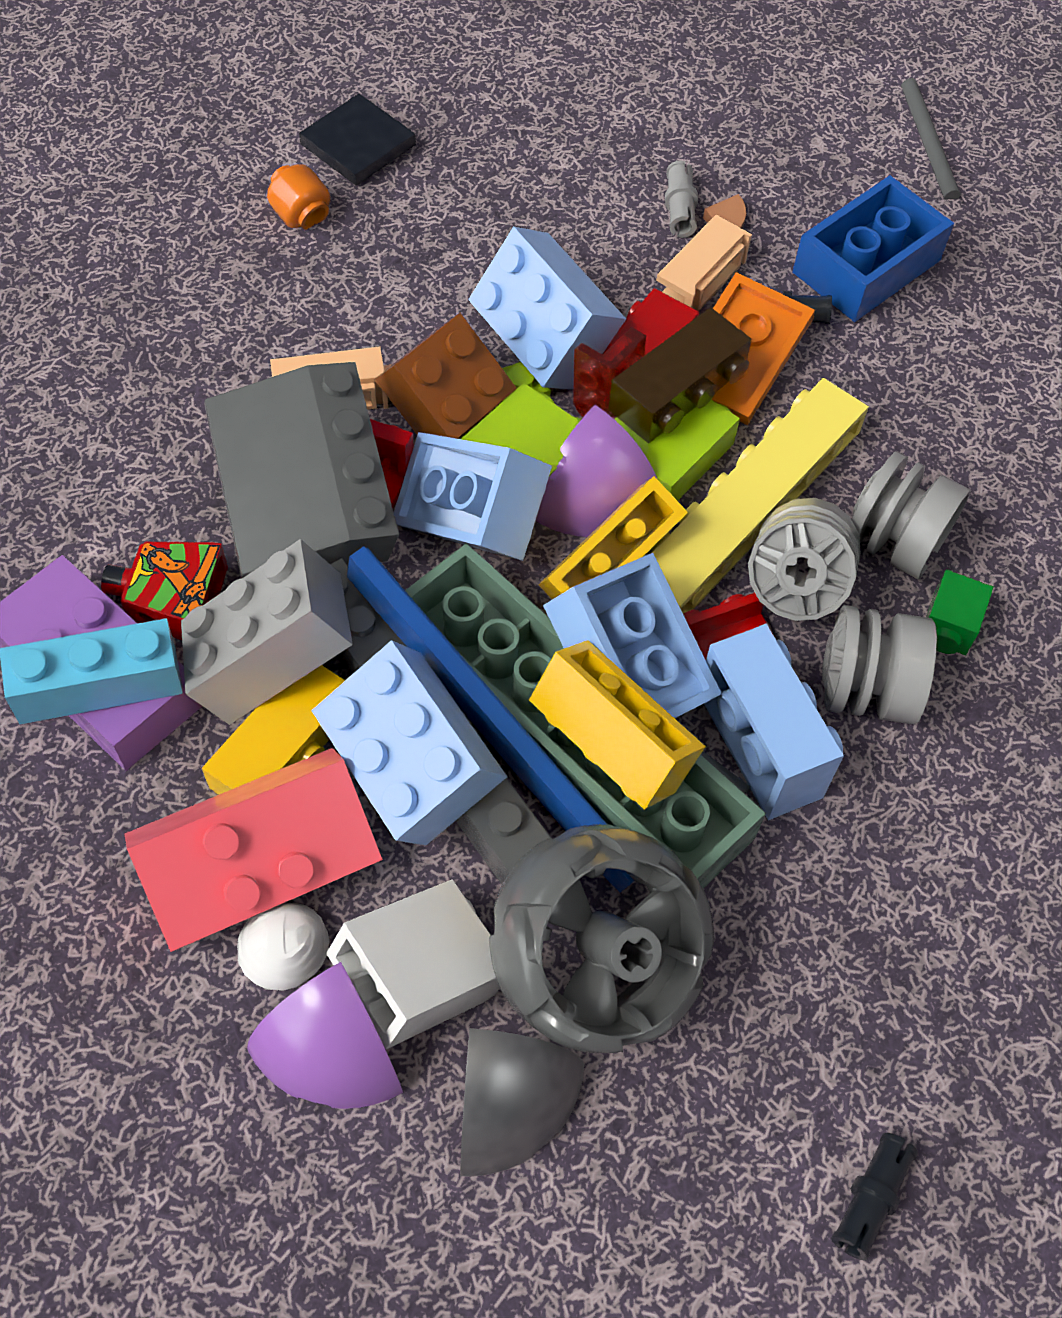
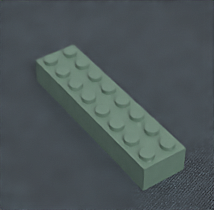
[405,543,766,888]

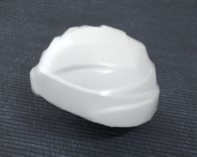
[237,902,329,991]

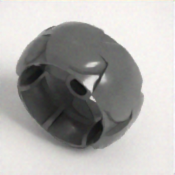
[489,824,714,1053]

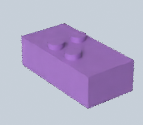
[0,555,202,771]

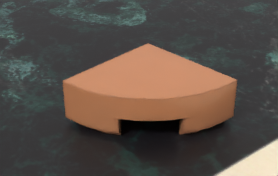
[703,194,746,229]

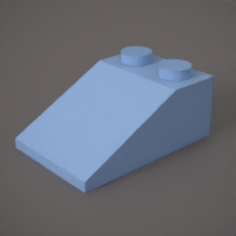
[394,432,552,561]
[543,553,722,718]

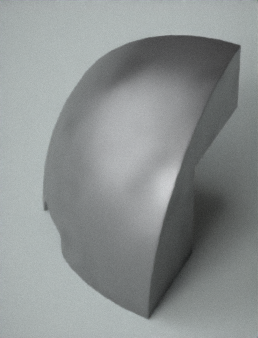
[460,1028,584,1176]

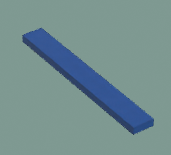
[347,546,634,893]

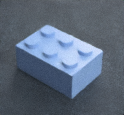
[468,226,626,389]
[704,624,844,820]
[311,640,507,845]

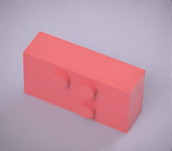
[125,748,383,952]

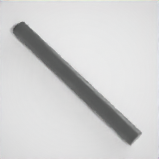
[901,78,961,200]

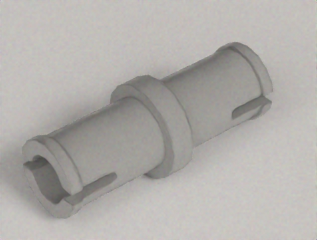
[665,161,698,238]

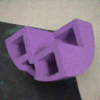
[535,405,658,537]
[247,962,403,1109]

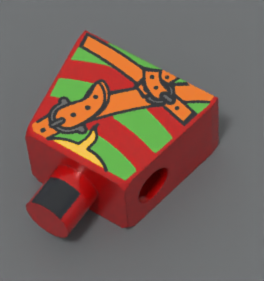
[101,542,228,640]

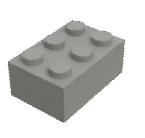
[181,539,353,725]

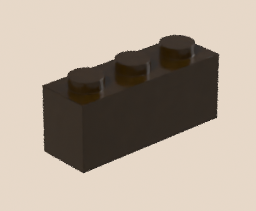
[609,307,752,444]

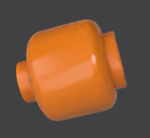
[267,164,331,230]

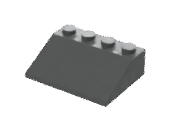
[204,362,399,579]

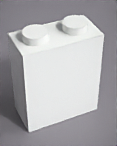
[326,880,500,1049]

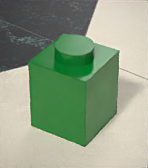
[926,569,994,656]

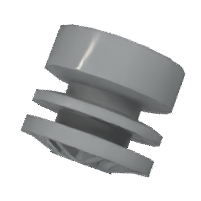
[852,451,971,579]
[748,498,861,621]
[822,605,937,724]

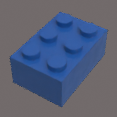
[792,175,954,322]

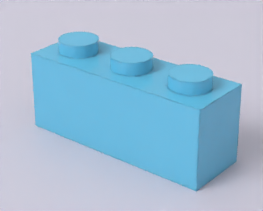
[0,618,183,724]

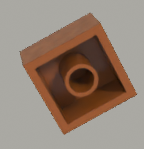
[374,313,517,439]

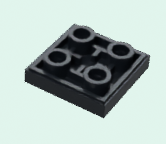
[299,93,416,186]

